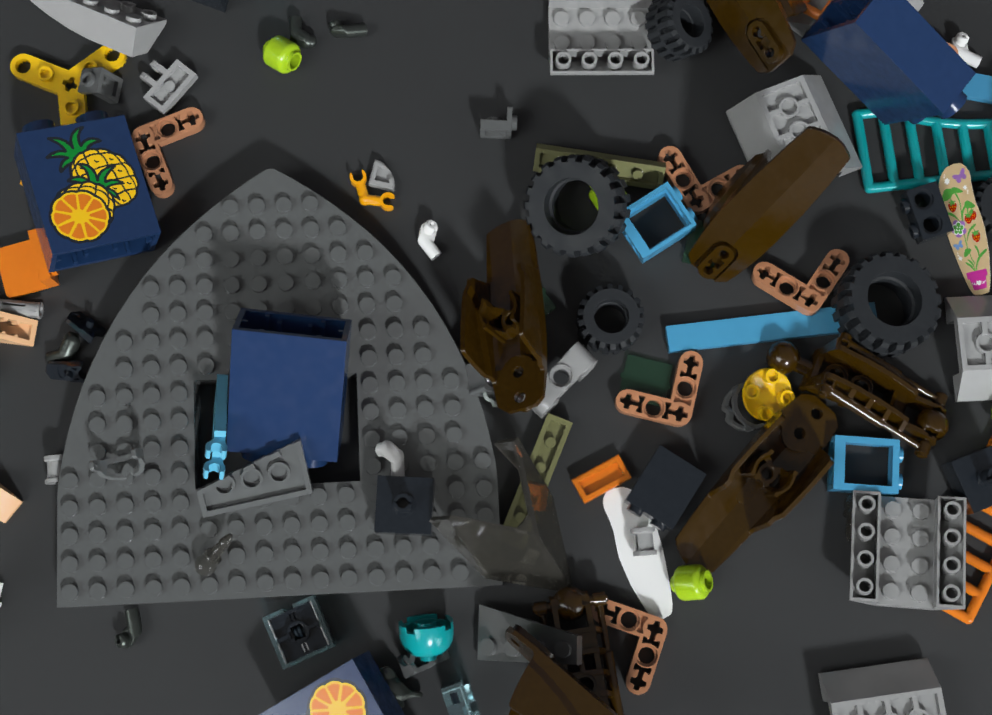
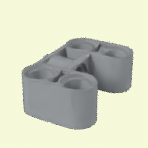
[523,341,598,419]

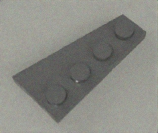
[196,438,313,518]
[477,604,582,665]

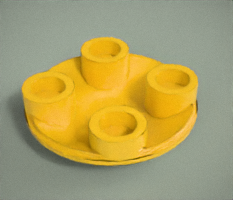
[742,368,795,421]

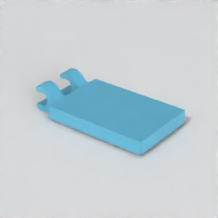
[203,374,228,480]

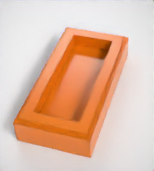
[571,454,632,504]

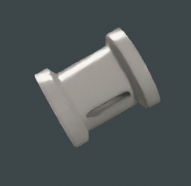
[43,454,63,485]
[630,527,657,556]

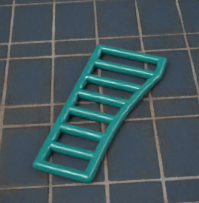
[852,108,992,193]

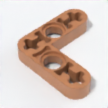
[131,107,205,198]
[657,146,744,215]
[751,249,850,316]
[614,351,703,427]
[591,599,668,695]

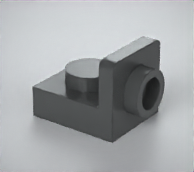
[78,67,123,104]
[480,106,517,139]

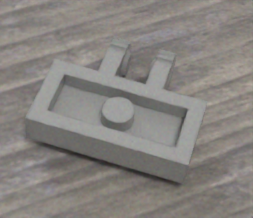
[139,59,198,116]

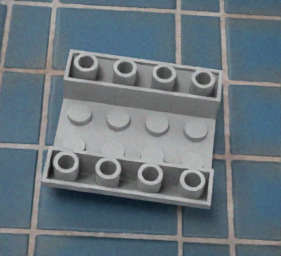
[548,0,654,75]
[726,75,862,177]
[944,295,992,402]
[849,490,967,610]
[818,658,946,715]

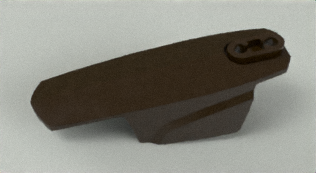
[706,0,807,73]
[688,126,850,282]
[460,219,547,414]
[675,394,838,572]
[505,624,618,715]

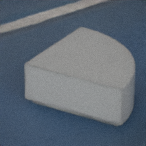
[368,160,395,192]

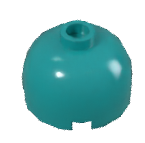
[398,613,454,662]

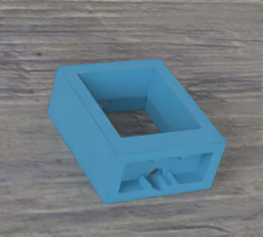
[622,181,697,264]
[827,435,904,496]

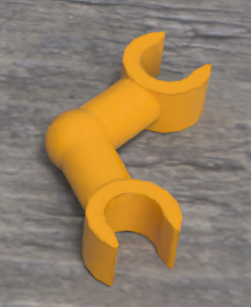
[350,170,395,211]

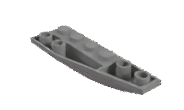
[30,0,167,57]

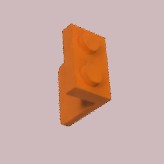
[0,229,60,299]

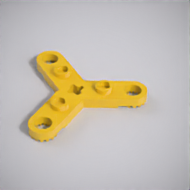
[10,46,127,126]

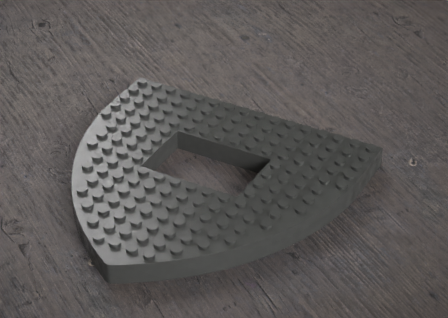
[57,168,503,608]

